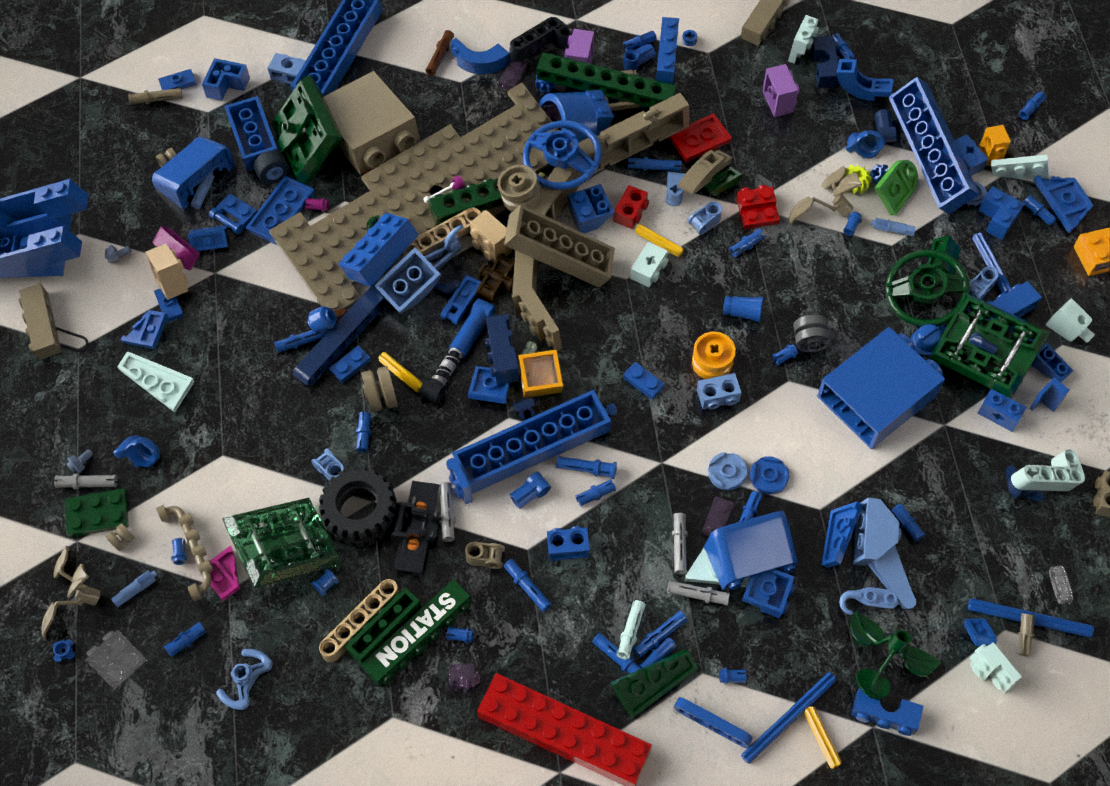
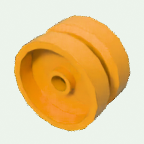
[692,331,736,379]

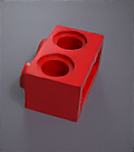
[613,185,649,229]

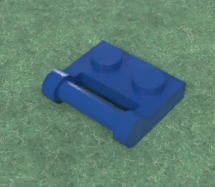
[209,193,257,234]
[446,458,473,505]

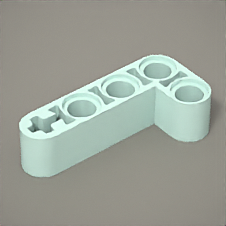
[1011,449,1085,491]

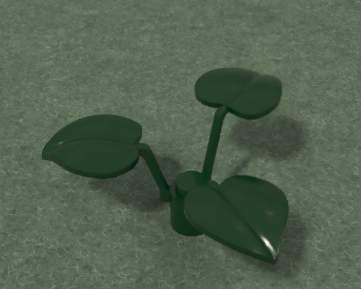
[850,611,941,700]

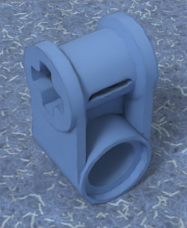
[666,172,686,206]
[687,201,722,235]
[969,266,998,300]
[311,448,345,480]

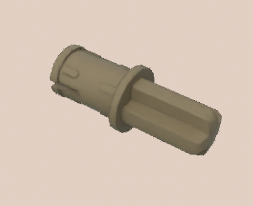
[1018,613,1035,656]

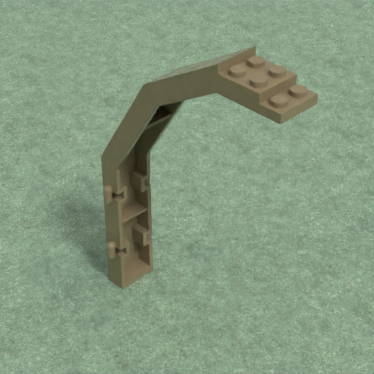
[512,93,689,351]

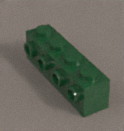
[345,588,422,666]

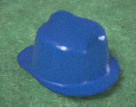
[911,324,947,355]

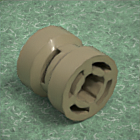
[155,148,177,167]
[105,523,134,552]

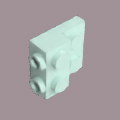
[788,15,819,63]
[970,643,1022,693]

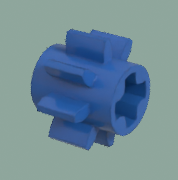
[535,75,555,93]
[870,164,889,185]

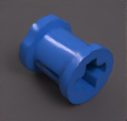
[312,569,339,596]

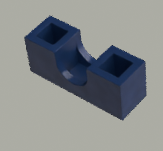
[810,36,840,88]

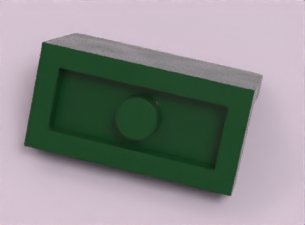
[927,235,961,275]

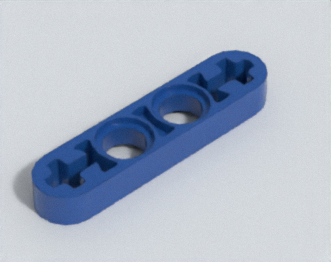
[673,697,753,748]

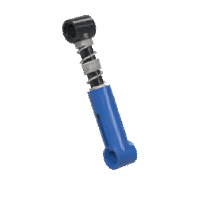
[419,298,496,404]

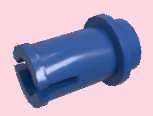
[843,212,862,236]
[772,344,798,365]
[171,538,188,565]
[447,626,474,644]
[719,668,747,685]

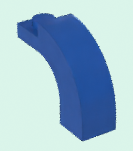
[451,38,510,74]
[837,59,894,101]

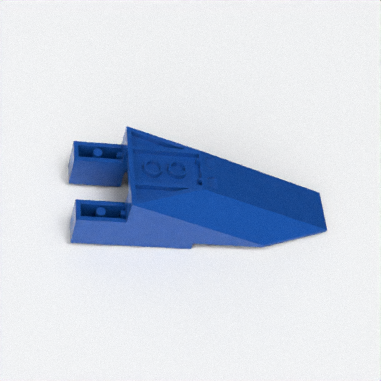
[0,179,89,278]

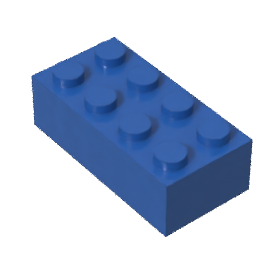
[224,96,278,171]
[338,213,419,287]

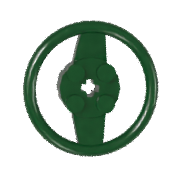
[885,249,970,327]

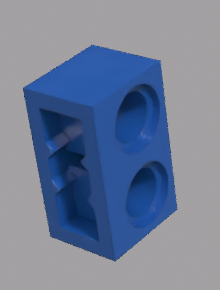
[547,526,590,561]

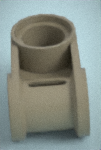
[465,542,505,569]

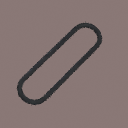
[56,327,88,352]

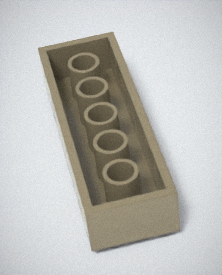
[504,204,615,287]

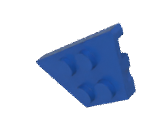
[1033,175,1093,233]

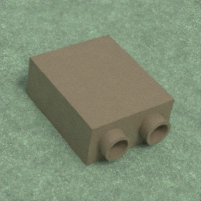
[324,71,421,175]

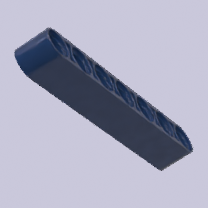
[293,284,389,386]

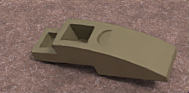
[678,150,732,195]

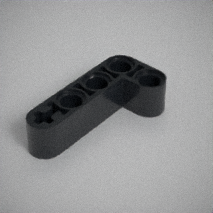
[509,17,573,62]

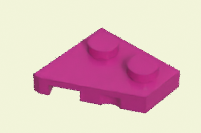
[198,546,240,601]

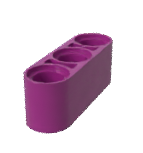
[152,226,200,270]

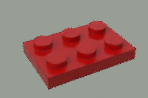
[668,113,732,163]

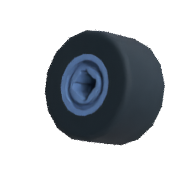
[254,150,289,185]

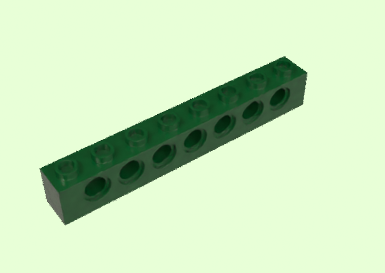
[537,52,676,108]

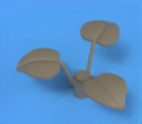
[789,166,862,225]
[42,545,101,640]

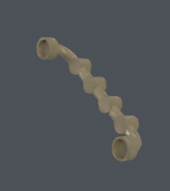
[156,505,214,602]

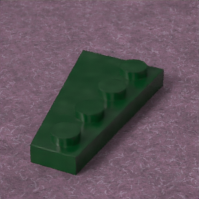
[610,650,698,718]

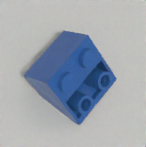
[568,184,614,233]

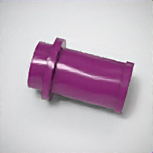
[305,198,329,212]

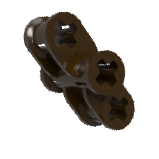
[476,253,515,303]

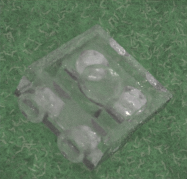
[85,630,147,690]

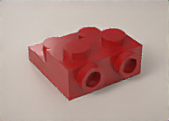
[736,185,780,229]

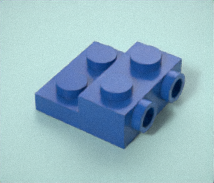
[742,569,795,618]

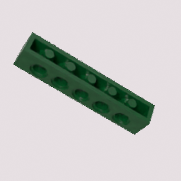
[429,178,504,225]

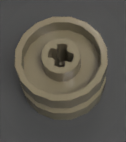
[497,165,542,211]
[361,366,398,413]

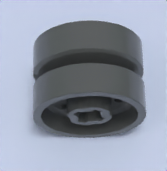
[793,315,831,352]

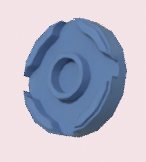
[708,452,747,490]

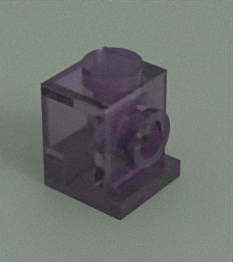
[449,664,480,691]

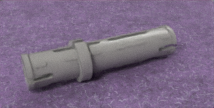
[54,474,118,489]
[439,482,455,542]
[672,513,688,575]
[667,580,730,606]

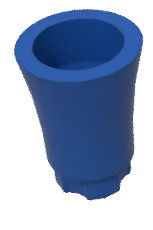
[723,296,764,323]

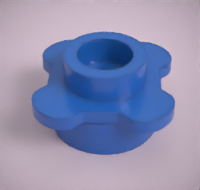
[53,639,75,662]

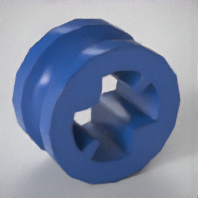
[682,30,697,46]

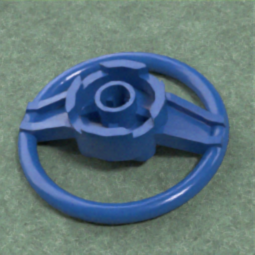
[523,120,602,190]

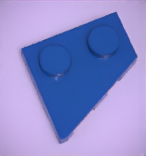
[121,310,168,349]

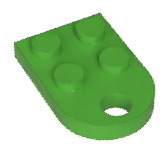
[874,160,918,215]

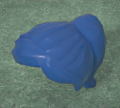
[845,130,885,159]
[113,435,160,468]

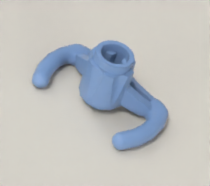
[216,649,273,710]

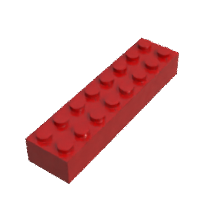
[477,673,652,786]

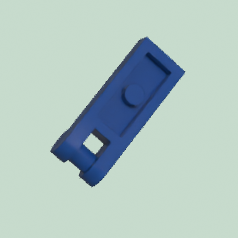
[440,275,481,325]

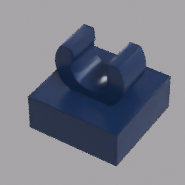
[512,397,535,419]

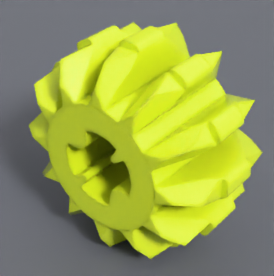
[841,164,872,195]

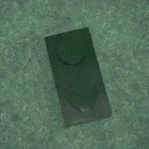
[703,167,743,197]

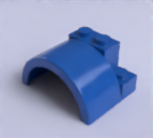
[539,90,614,148]

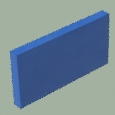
[246,176,316,245]

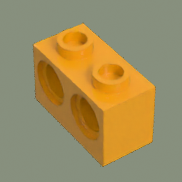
[978,125,1011,166]

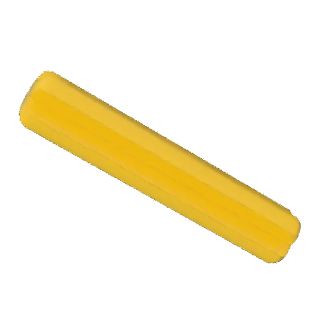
[635,224,683,257]
[378,352,423,392]
[804,706,842,769]

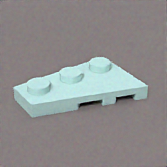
[991,155,1049,180]

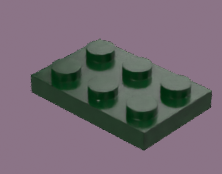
[65,488,129,538]

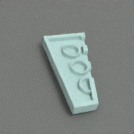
[117,351,194,412]

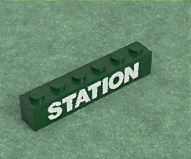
[361,579,471,687]

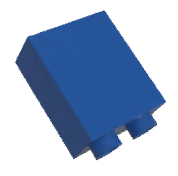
[817,327,945,450]

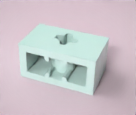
[630,242,669,288]

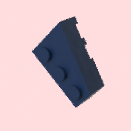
[485,314,519,384]

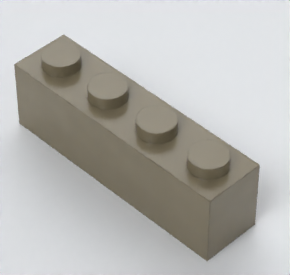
[741,0,790,46]
[18,283,62,360]

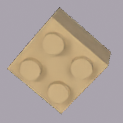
[470,210,512,263]
[145,244,189,300]

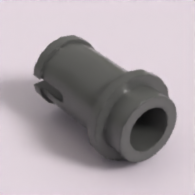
[1006,143,1026,158]

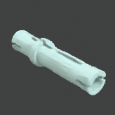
[617,600,646,660]

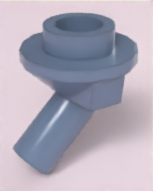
[105,245,132,263]
[67,450,93,473]

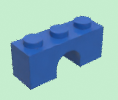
[851,688,924,736]

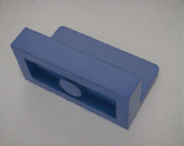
[188,225,228,251]
[1029,377,1070,412]

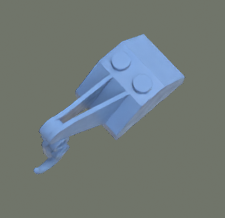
[374,225,464,314]
[839,498,916,615]

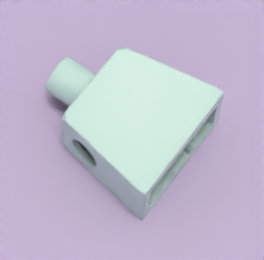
[1045,298,1095,342]

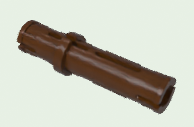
[425,30,454,76]

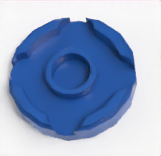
[749,456,789,495]

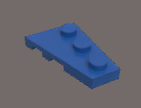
[821,502,863,568]

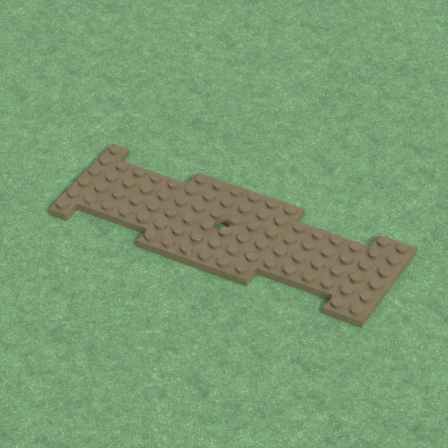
[269,83,560,311]

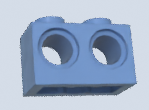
[697,373,741,409]

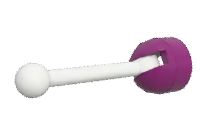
[424,175,466,203]

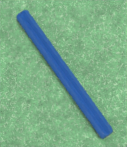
[968,598,1094,637]
[741,672,837,764]

